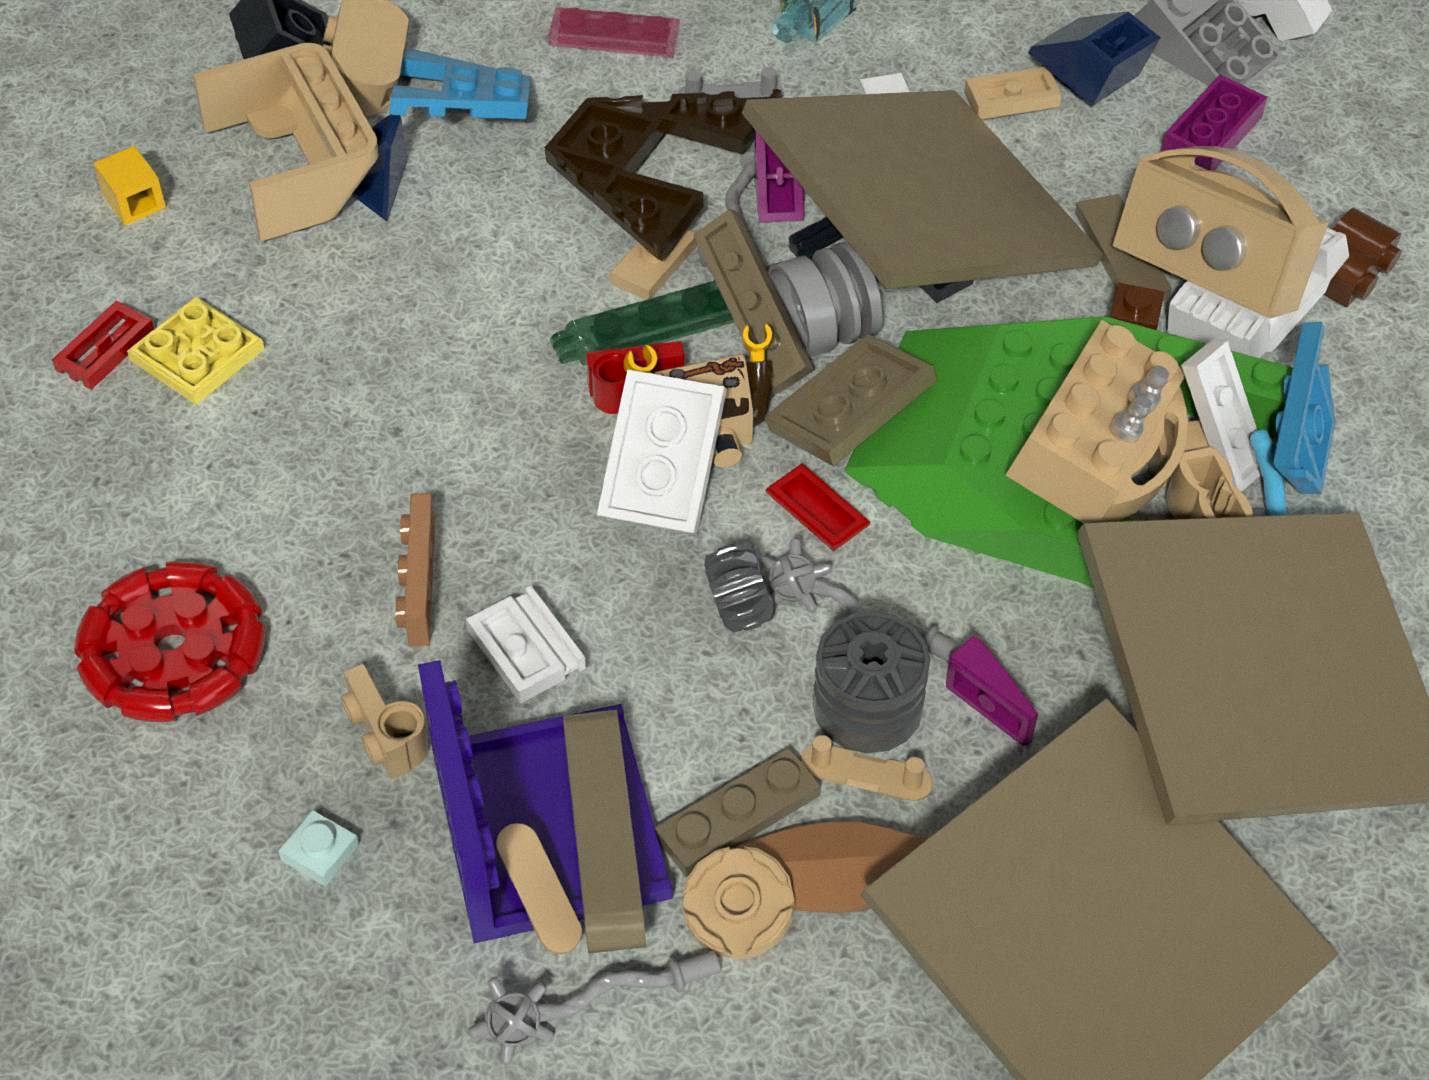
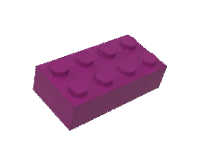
[1161,75,1267,170]

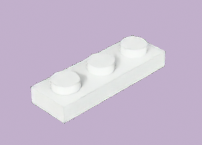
[1181,339,1262,492]

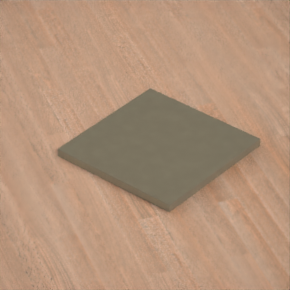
[742,90,1104,289]
[1077,513,1429,825]
[860,698,1339,1080]

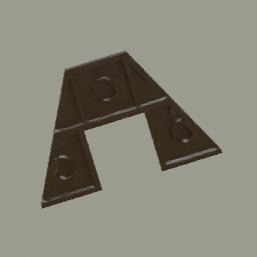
[544,89,782,261]

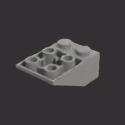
[1134,0,1284,87]

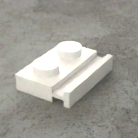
[466,586,586,704]

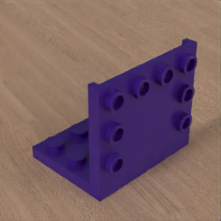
[418,660,673,944]

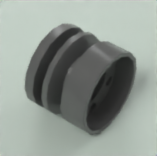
[812,611,930,753]

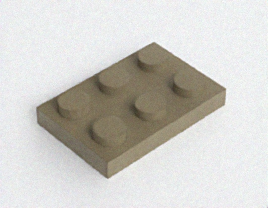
[765,334,937,466]

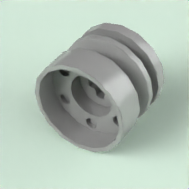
[768,241,883,358]

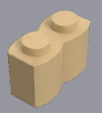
[1166,447,1254,519]

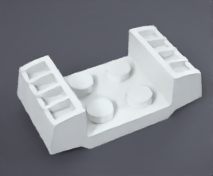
[1167,228,1349,358]

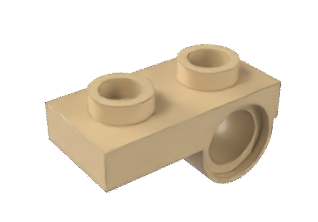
[341,664,429,780]

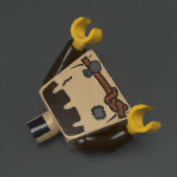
[623,323,772,468]

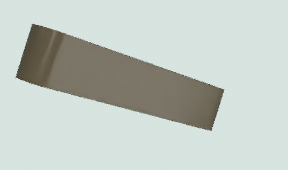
[563,710,646,954]

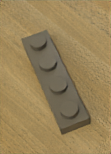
[693,209,814,394]

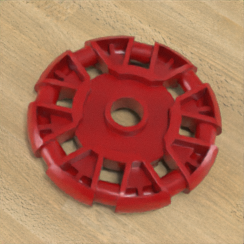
[74,561,265,722]

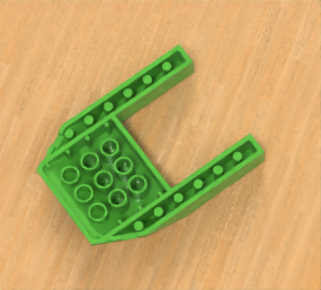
[845,317,1293,587]

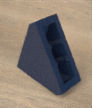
[352,114,407,222]

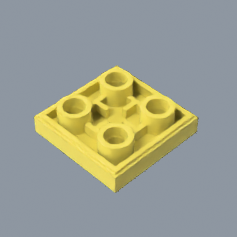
[127,296,264,405]

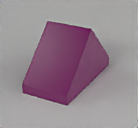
[754,131,804,223]

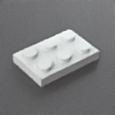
[597,369,727,536]

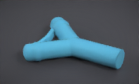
[1250,429,1287,516]

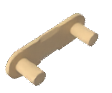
[800,735,933,801]
[496,823,582,954]

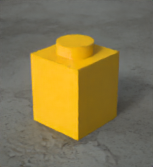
[93,145,166,225]

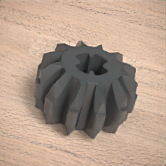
[704,542,775,632]

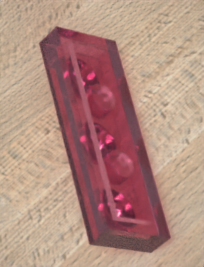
[548,7,680,58]

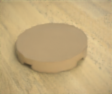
[682,846,795,960]

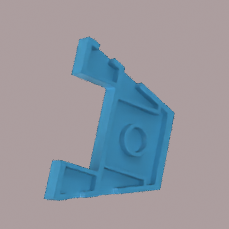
[389,48,531,119]

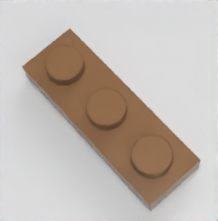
[396,493,435,646]

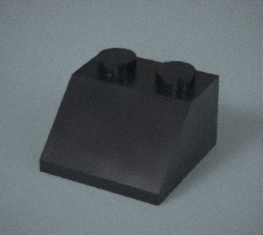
[229,0,331,59]

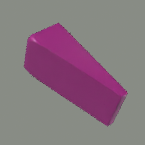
[946,635,1038,746]

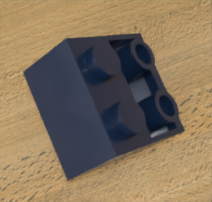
[1028,11,1161,106]

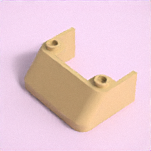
[193,43,378,242]

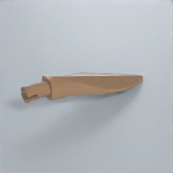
[730,821,930,913]

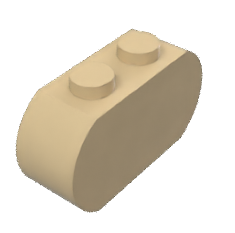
[322,0,409,116]

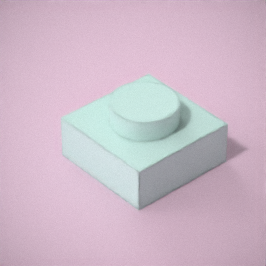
[278,810,359,887]

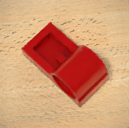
[586,341,684,414]

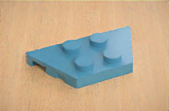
[1273,322,1336,494]

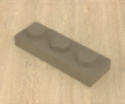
[654,748,821,877]

